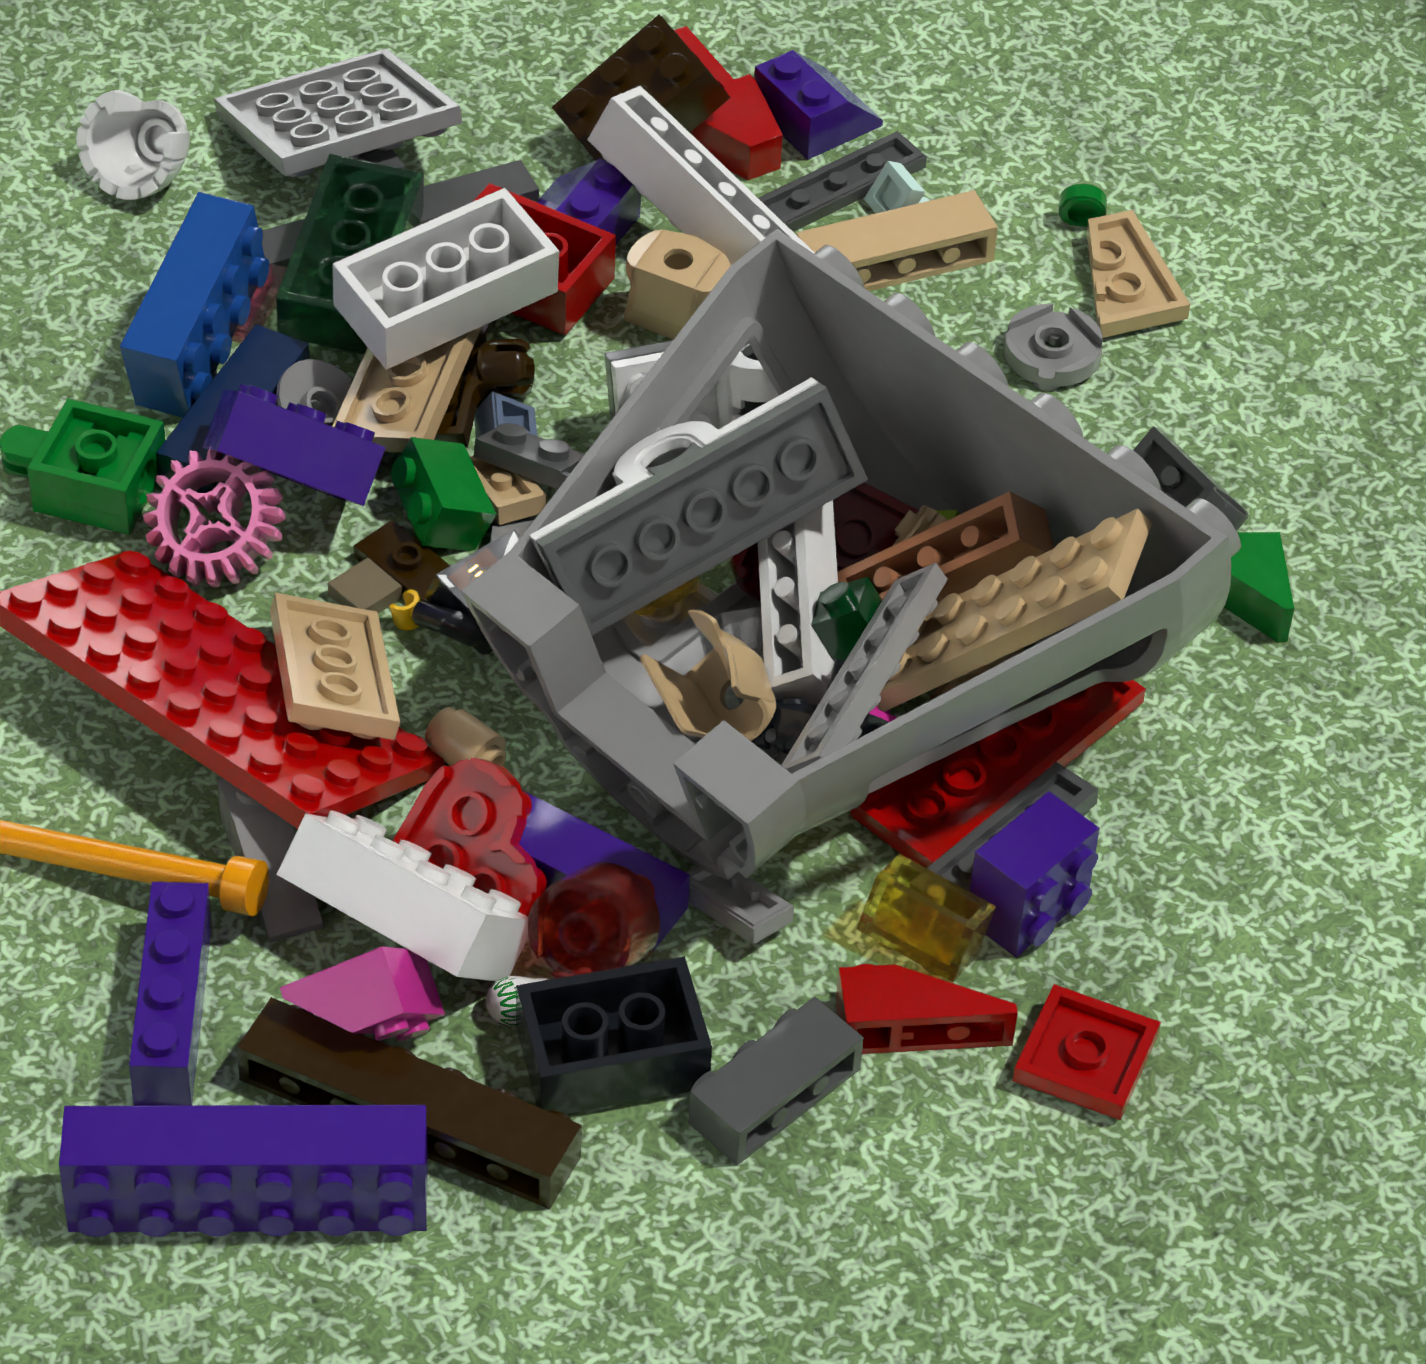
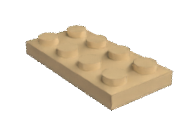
[332,326,482,452]
[270,593,400,740]

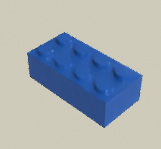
[120,192,269,418]

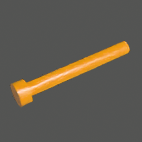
[0,820,269,916]

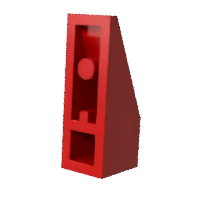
[836,964,1018,1054]

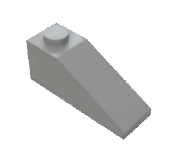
[217,778,323,943]

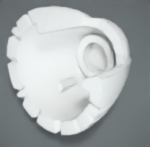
[76,90,190,200]

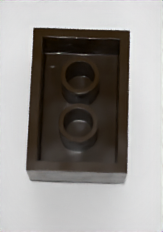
[552,14,731,161]

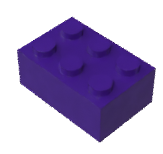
[202,384,386,506]

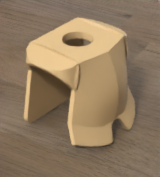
[624,229,730,340]
[640,610,776,741]

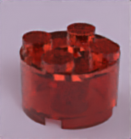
[528,862,660,979]

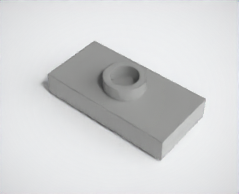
[687,866,794,945]

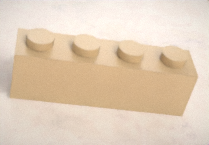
[796,190,998,291]

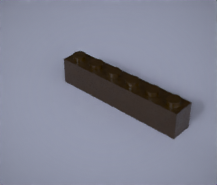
[237,997,582,1210]

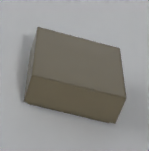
[328,558,402,614]

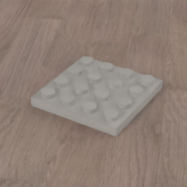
[214,48,462,177]

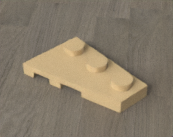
[1086,210,1191,338]

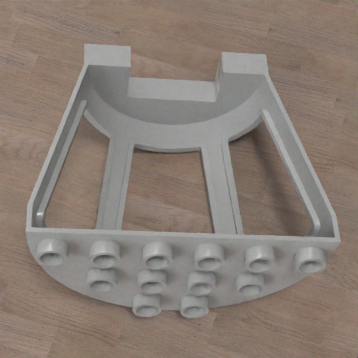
[461,229,1241,880]

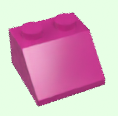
[279,946,445,1041]

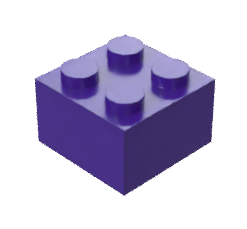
[966,791,1100,957]

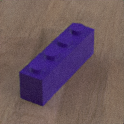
[519,790,690,952]
[129,882,212,1106]

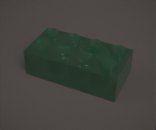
[276,154,424,354]

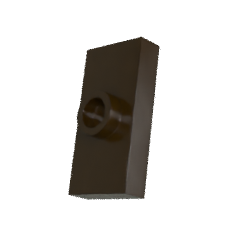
[353,520,451,601]

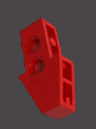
[674,26,783,181]

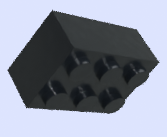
[516,956,712,1114]

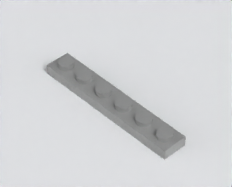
[781,563,948,774]

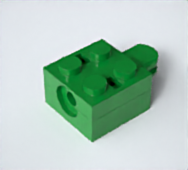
[0,398,165,535]

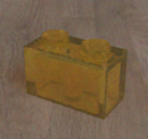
[856,853,996,983]

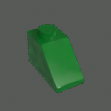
[1224,532,1294,642]

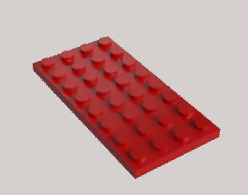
[0,550,444,829]

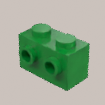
[390,437,496,551]

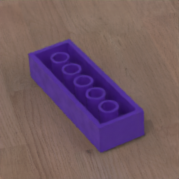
[59,1105,428,1237]

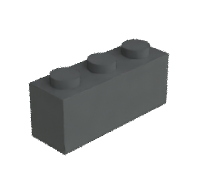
[688,996,864,1166]

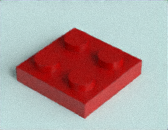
[1012,984,1161,1120]

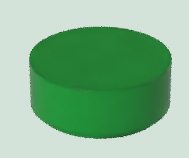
[1059,184,1107,227]

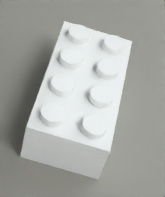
[333,188,559,370]
[276,810,536,981]

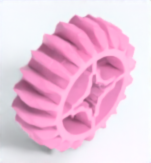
[143,446,286,588]

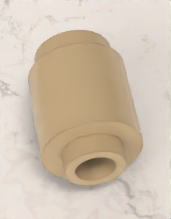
[425,707,506,766]

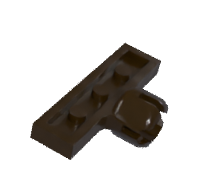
[434,320,535,448]

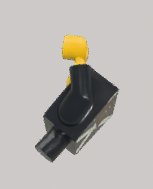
[389,529,521,655]

